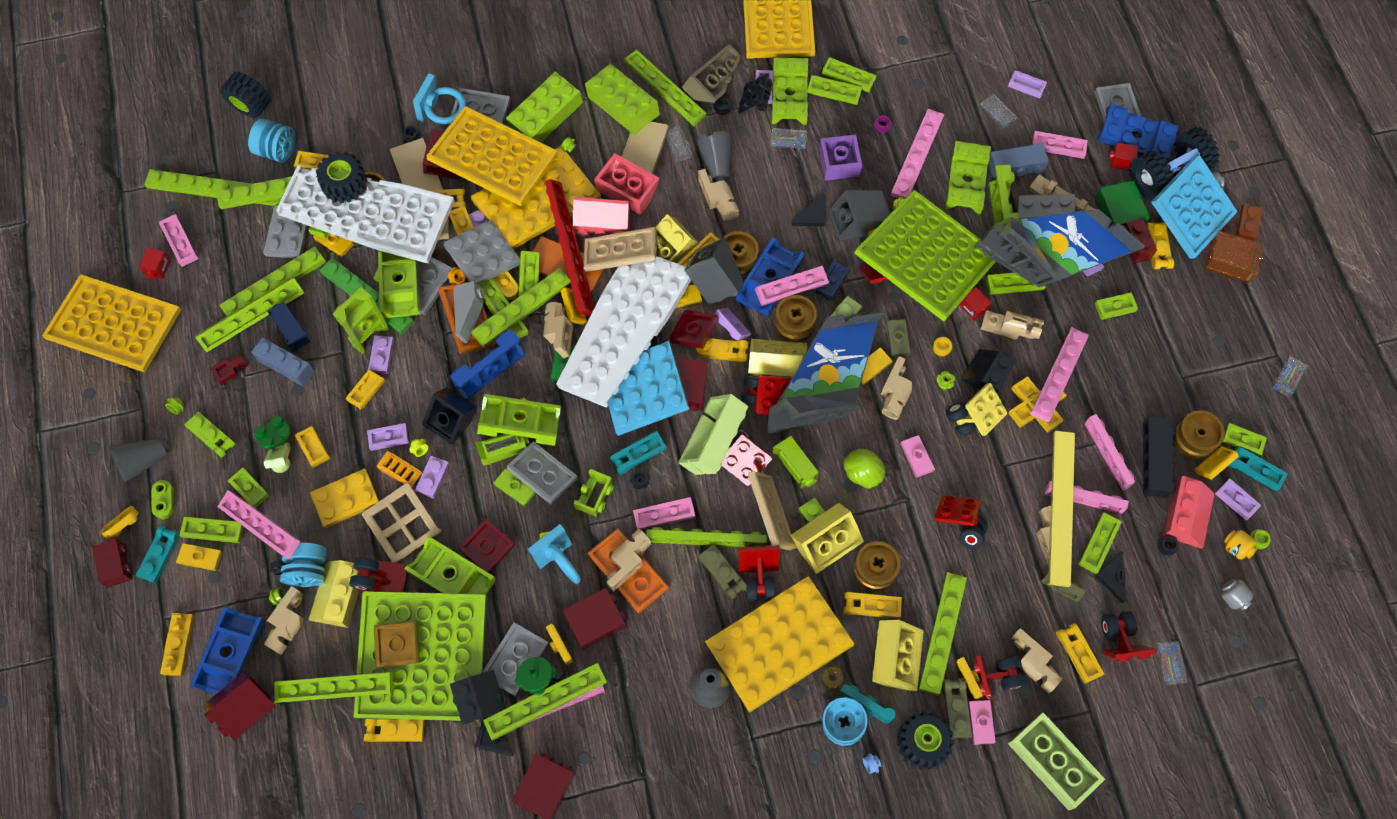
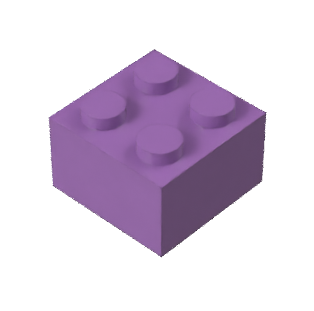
[819,135,862,181]

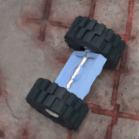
[1129,127,1220,200]

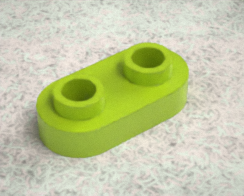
[151,480,174,519]

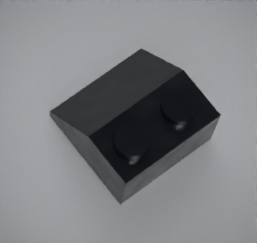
[961,349,1017,394]
[422,387,477,445]
[450,670,506,725]

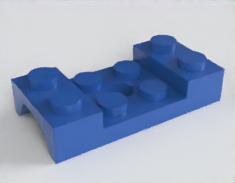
[1097,103,1178,160]
[736,237,805,317]
[450,329,525,400]
[190,607,266,694]

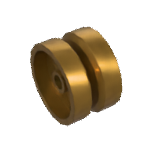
[723,231,759,278]
[775,295,817,342]
[1173,410,1225,459]
[853,541,900,591]

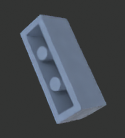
[988,143,1049,179]
[251,337,315,387]

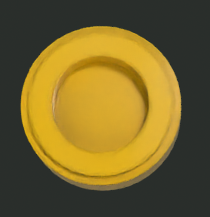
[933,337,952,356]

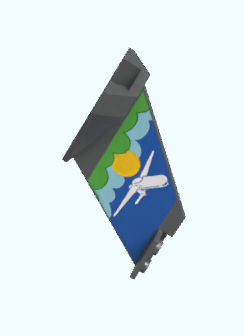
[975,209,1145,287]
[767,310,887,435]

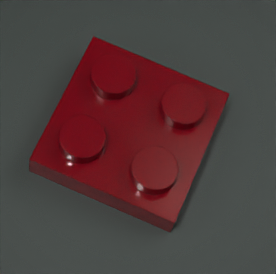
[669,310,719,349]
[458,519,515,573]

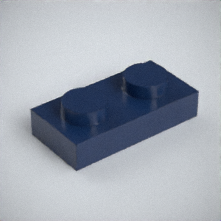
[816,261,850,300]

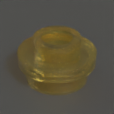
[822,667,843,688]

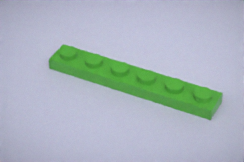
[319,258,414,335]

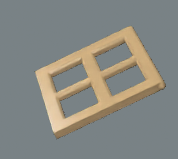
[361,482,442,563]

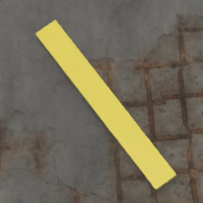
[1048,431,1075,587]

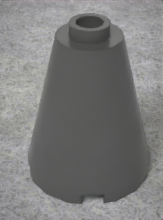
[697,131,732,182]
[109,438,170,482]
[690,666,731,709]

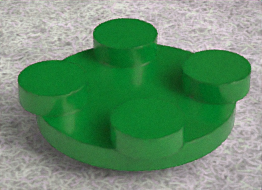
[253,416,291,449]
[515,657,556,696]

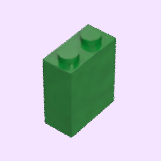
[1095,181,1150,226]

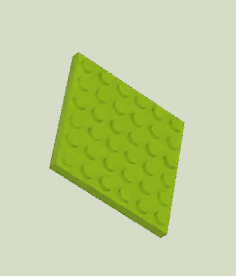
[854,190,996,322]
[353,591,487,721]

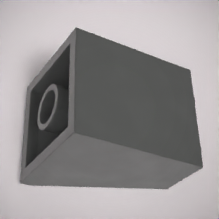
[829,190,890,241]
[684,237,744,305]

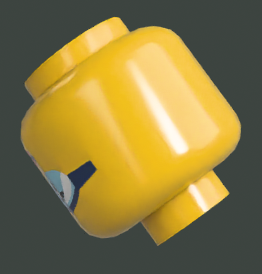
[1224,530,1257,560]

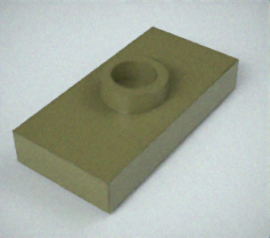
[886,319,911,357]

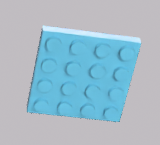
[1151,155,1237,259]
[608,341,690,436]

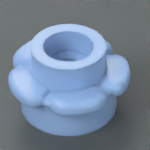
[863,753,881,774]

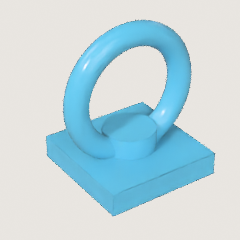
[413,73,466,125]
[528,524,581,584]

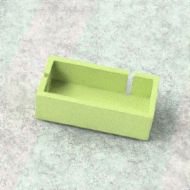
[678,394,748,475]

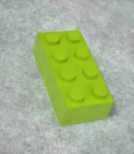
[585,63,660,135]
[506,71,583,143]

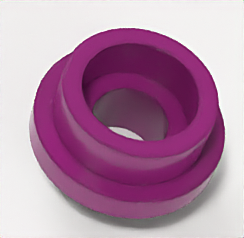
[874,115,892,133]

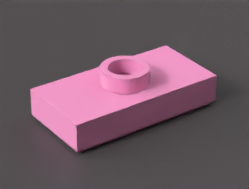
[900,435,935,478]
[968,700,996,745]

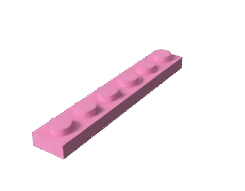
[891,109,944,199]
[1030,327,1089,422]
[217,490,301,559]

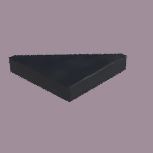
[791,194,825,226]
[1095,551,1126,603]
[475,715,514,757]

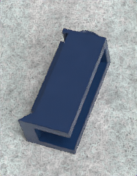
[267,301,311,353]

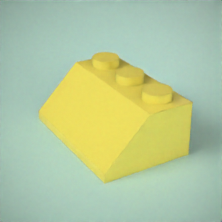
[748,339,807,377]
[791,503,864,574]
[309,560,360,628]
[872,620,924,691]

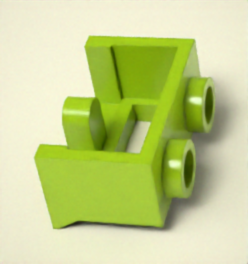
[573,469,614,517]

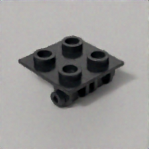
[738,73,773,114]

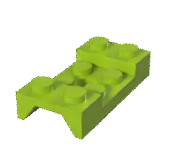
[772,57,808,125]
[945,141,991,215]
[988,165,1019,224]
[378,250,421,319]
[333,287,389,354]
[477,394,561,446]
[404,536,496,594]

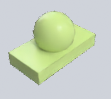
[830,296,862,320]
[264,442,291,473]

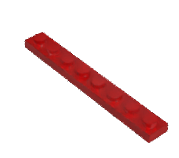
[545,179,595,316]

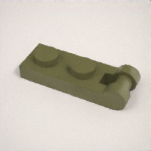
[698,544,746,600]
[943,678,972,739]

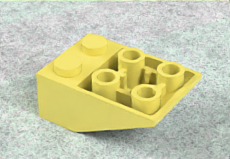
[655,214,699,263]

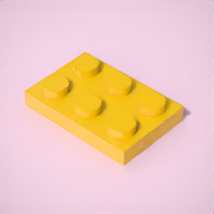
[310,469,379,529]

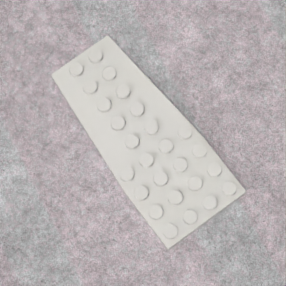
[276,165,455,263]
[556,256,691,407]

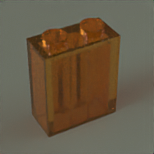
[1205,231,1264,283]

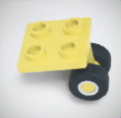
[945,383,1007,436]

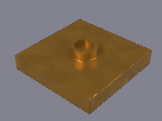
[374,621,419,668]

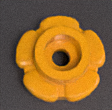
[448,267,465,285]

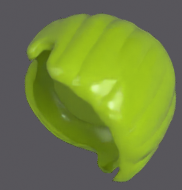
[843,449,886,489]

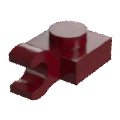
[210,355,249,385]

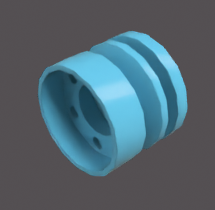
[248,118,295,163]
[280,543,327,587]
[822,697,868,746]

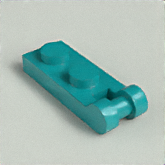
[610,431,667,475]
[1228,447,1288,492]
[136,525,180,584]
[839,684,895,723]

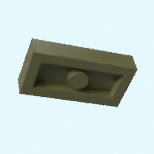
[1041,571,1086,602]

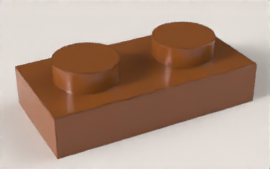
[1236,203,1262,242]

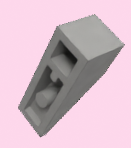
[454,281,485,343]

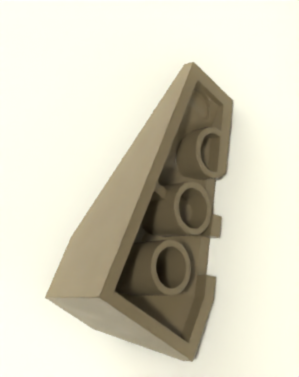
[682,44,741,103]

